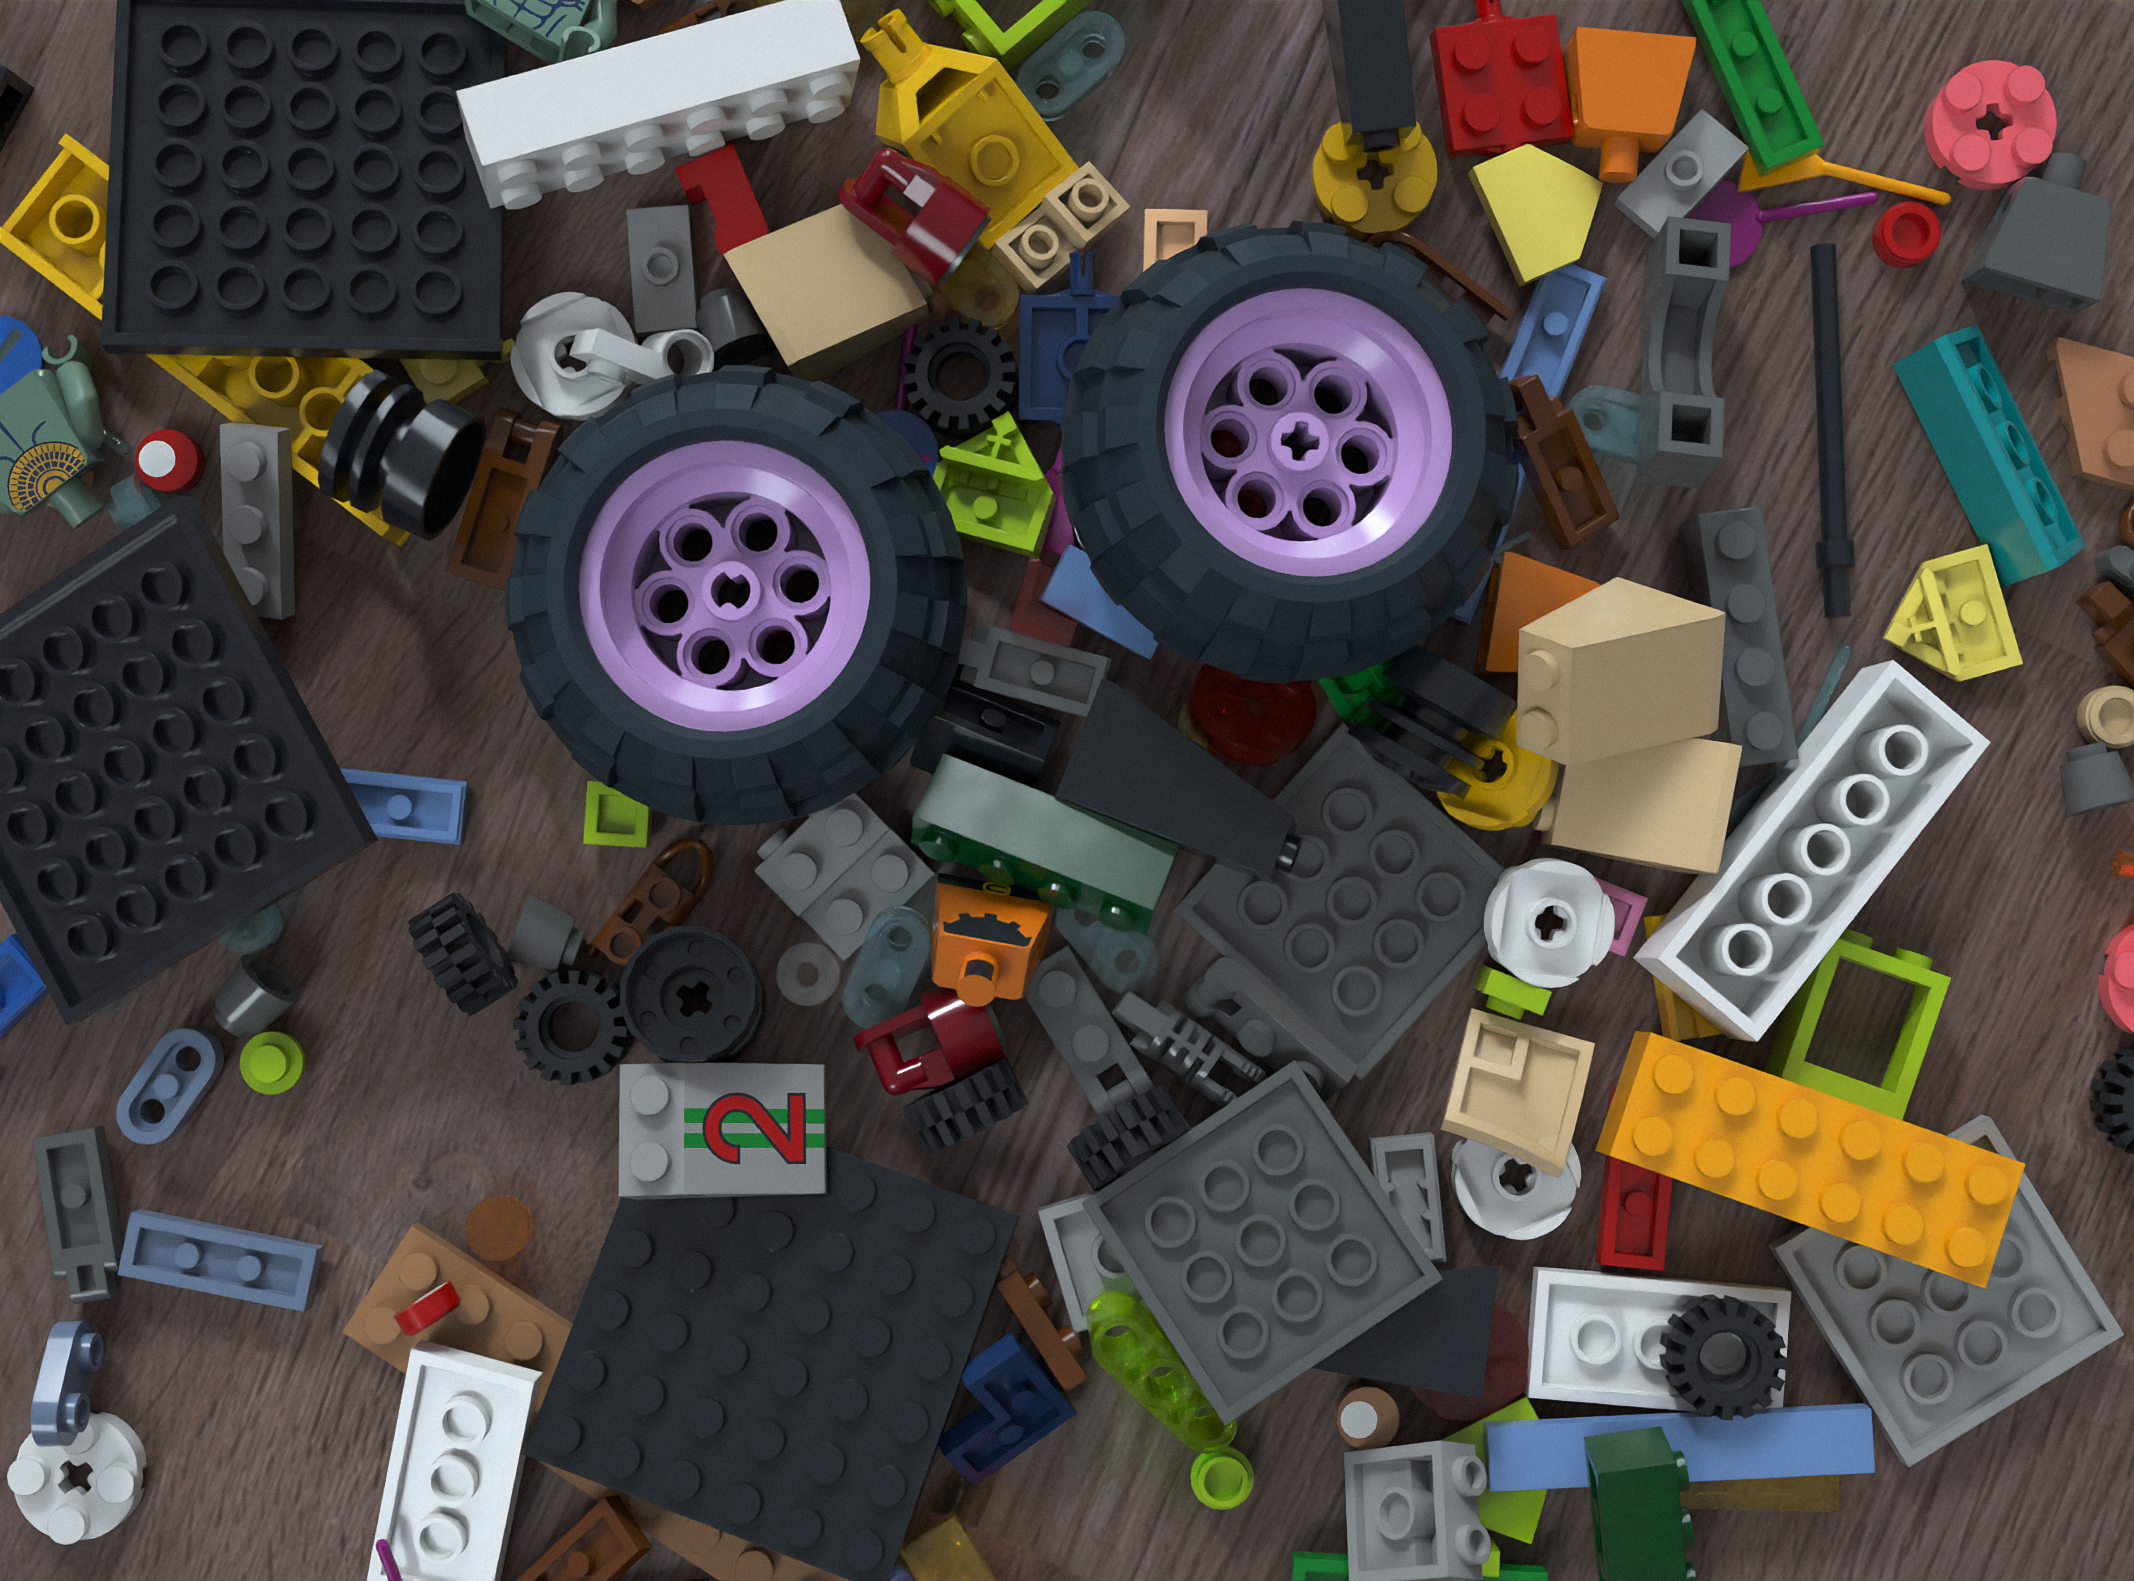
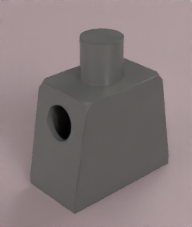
[1961,153,2111,315]

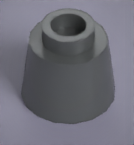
[695,288,773,370]
[2060,742,2134,817]
[506,894,585,971]
[215,954,300,1037]

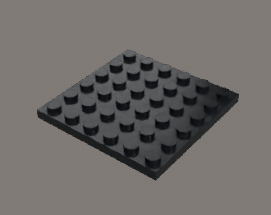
[101,0,508,361]
[0,496,378,1025]
[523,1146,1020,1581]

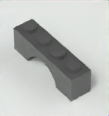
[1637,216,1731,489]
[1679,506,1799,767]

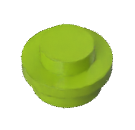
[240,1031,306,1095]
[1190,1444,1254,1510]

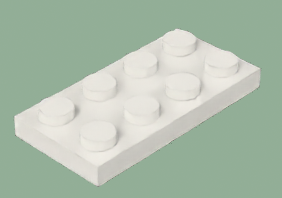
[1524,1266,1791,1412]
[367,1340,543,1581]

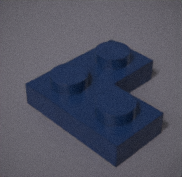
[939,1332,1077,1486]

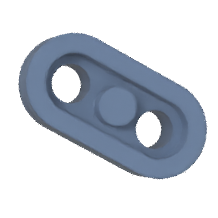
[116,1027,224,1145]
[30,1321,104,1447]

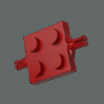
[1429,0,1574,158]

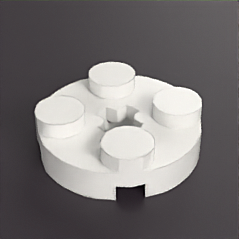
[510,291,638,421]
[1484,858,1615,988]
[1451,1137,1581,1240]
[7,1412,147,1545]

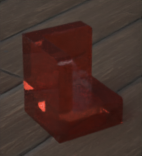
[1009,557,1078,648]

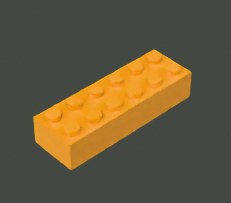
[1595,1031,2026,1289]

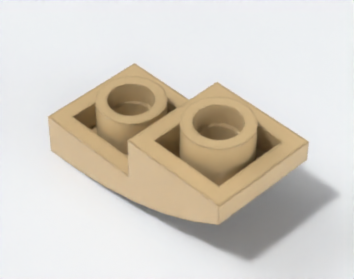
[991,161,1131,295]

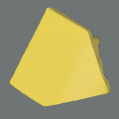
[1468,144,1603,287]
[1882,544,2023,682]

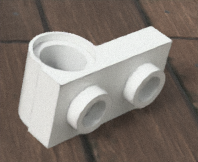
[569,328,714,385]

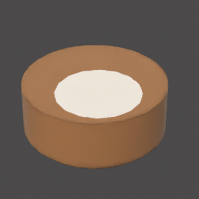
[1334,1382,1400,1450]

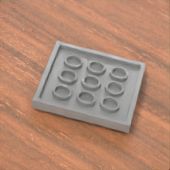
[1768,1114,2124,1467]

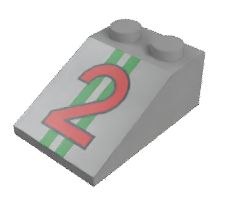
[619,1062,827,1200]

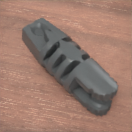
[1111,991,1266,1109]

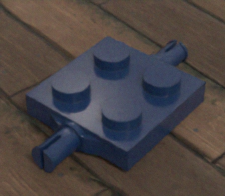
[1018,251,1120,428]

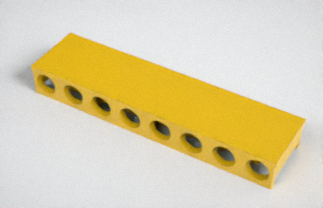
[0,133,411,547]

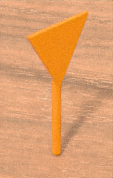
[1736,150,1951,205]

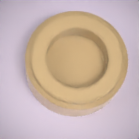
[2076,686,2134,749]

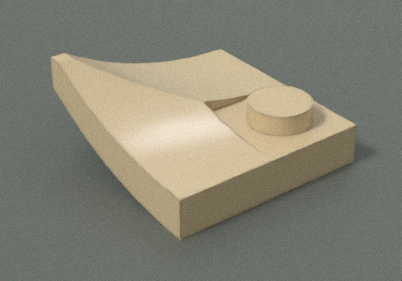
[1440,1008,1595,1178]

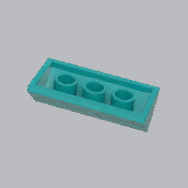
[1892,324,2086,587]

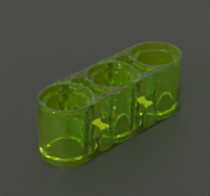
[1086,1290,1237,1454]

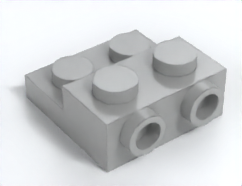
[754,792,936,961]
[1344,1440,1491,1581]

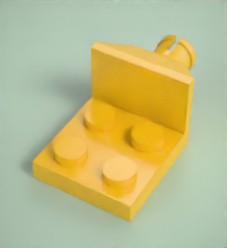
[860,9,1079,251]

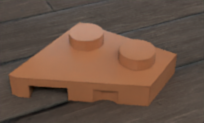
[2046,337,2134,492]

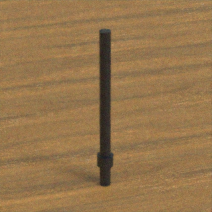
[1810,243,1855,618]

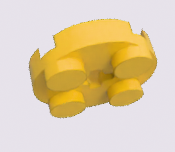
[1310,121,1437,239]
[1436,709,1558,831]

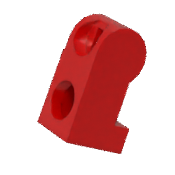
[675,143,771,268]

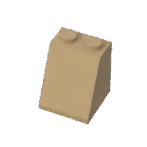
[723,204,933,383]
[1516,577,1726,766]
[1533,738,1743,874]

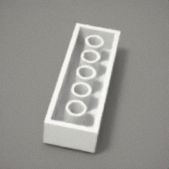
[456,0,860,210]
[1634,660,1991,1042]

